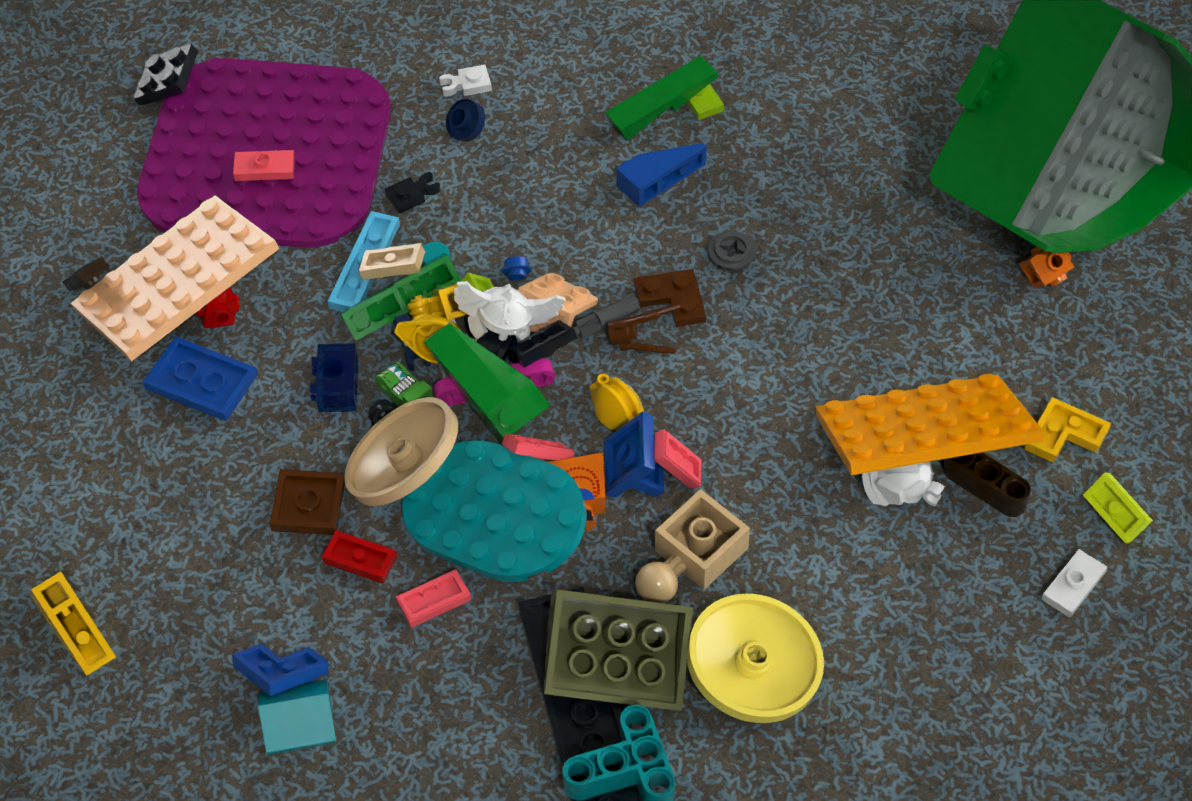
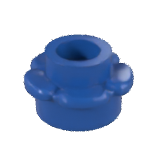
[502,256,532,281]

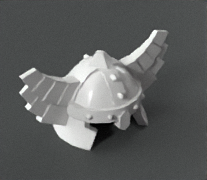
[454,281,566,342]

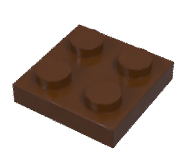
[270,469,345,535]

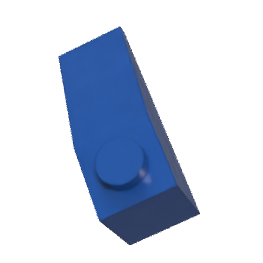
[617,143,707,207]

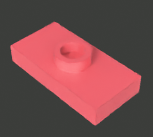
[233,150,295,181]
[654,429,702,489]
[502,434,575,461]
[396,569,471,628]

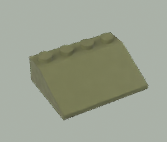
[544,589,693,711]

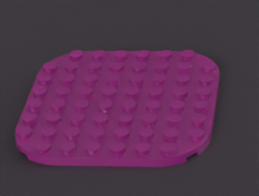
[137,57,391,248]

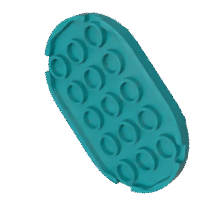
[402,440,587,582]

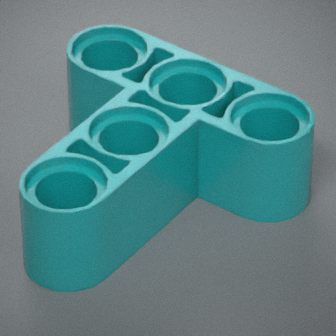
[562,705,675,801]

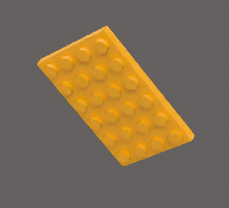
[816,374,1043,475]

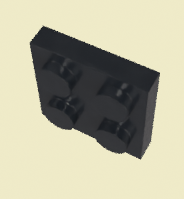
[133,43,198,105]

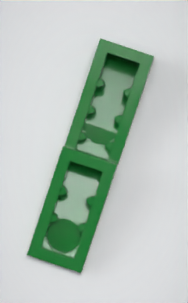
[605,55,719,141]
[340,253,461,341]

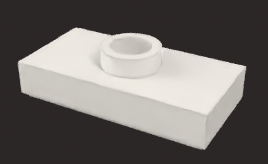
[1041,549,1107,618]

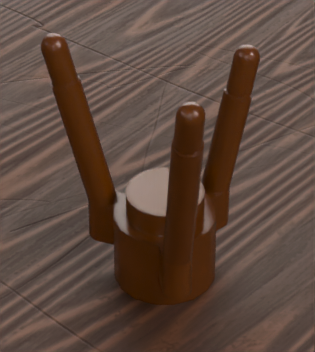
[608,303,681,354]

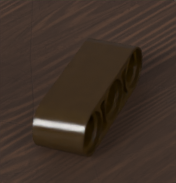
[943,452,1031,517]

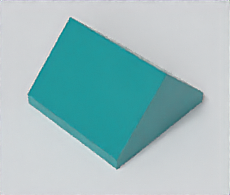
[258,679,337,755]

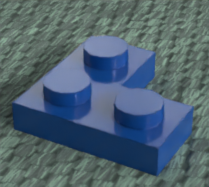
[232,643,329,696]

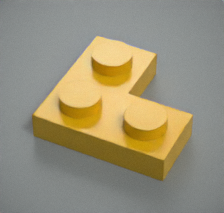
[1024,397,1111,463]

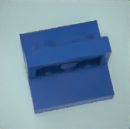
[604,411,664,497]

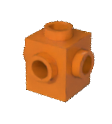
[1018,246,1074,289]

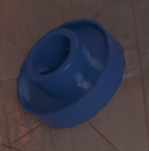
[446,98,485,142]

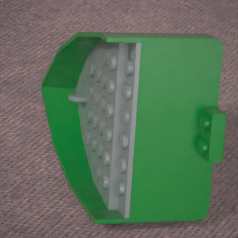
[930,0,1192,253]

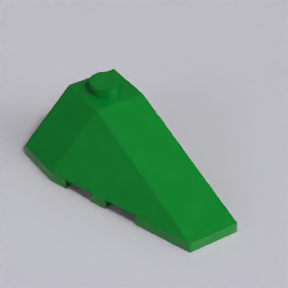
[423,323,551,444]

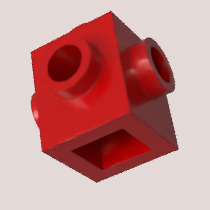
[194,287,240,328]

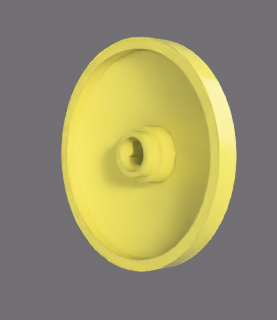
[687,594,824,723]

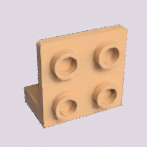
[518,273,598,333]

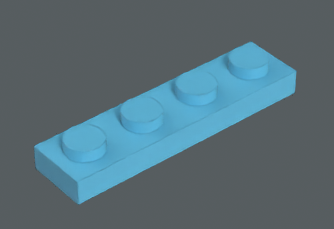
[328,211,400,312]

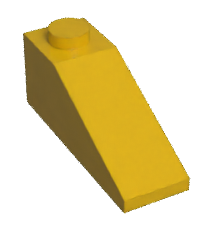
[29,571,116,676]

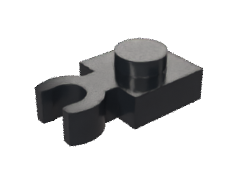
[385,172,440,214]

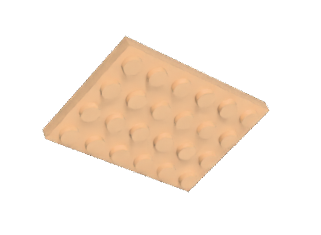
[71,196,280,362]

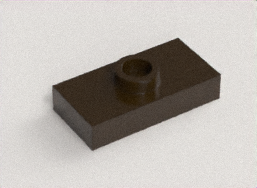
[62,256,109,291]

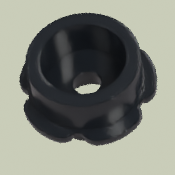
[368,399,398,426]

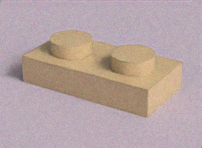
[359,243,425,280]

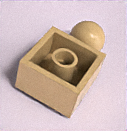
[635,489,750,603]

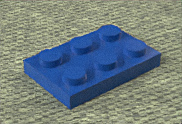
[143,336,258,421]

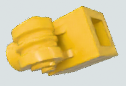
[407,283,467,321]

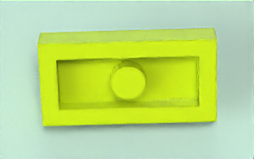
[1083,472,1153,543]

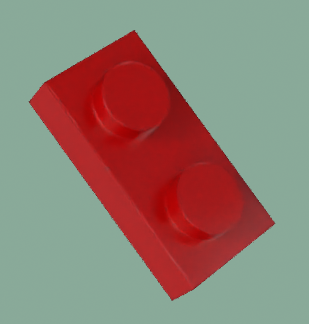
[322,530,397,584]

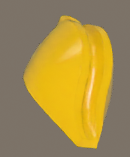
[394,315,462,364]
[589,374,644,431]

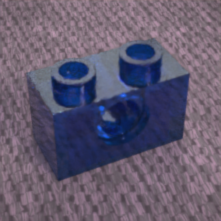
[310,343,359,412]

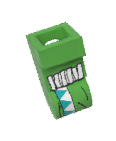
[375,362,433,407]

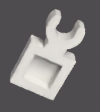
[439,65,492,96]

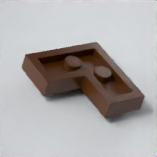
[634,269,706,327]

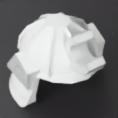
[862,461,945,507]

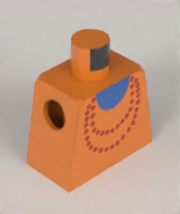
[548,452,605,531]

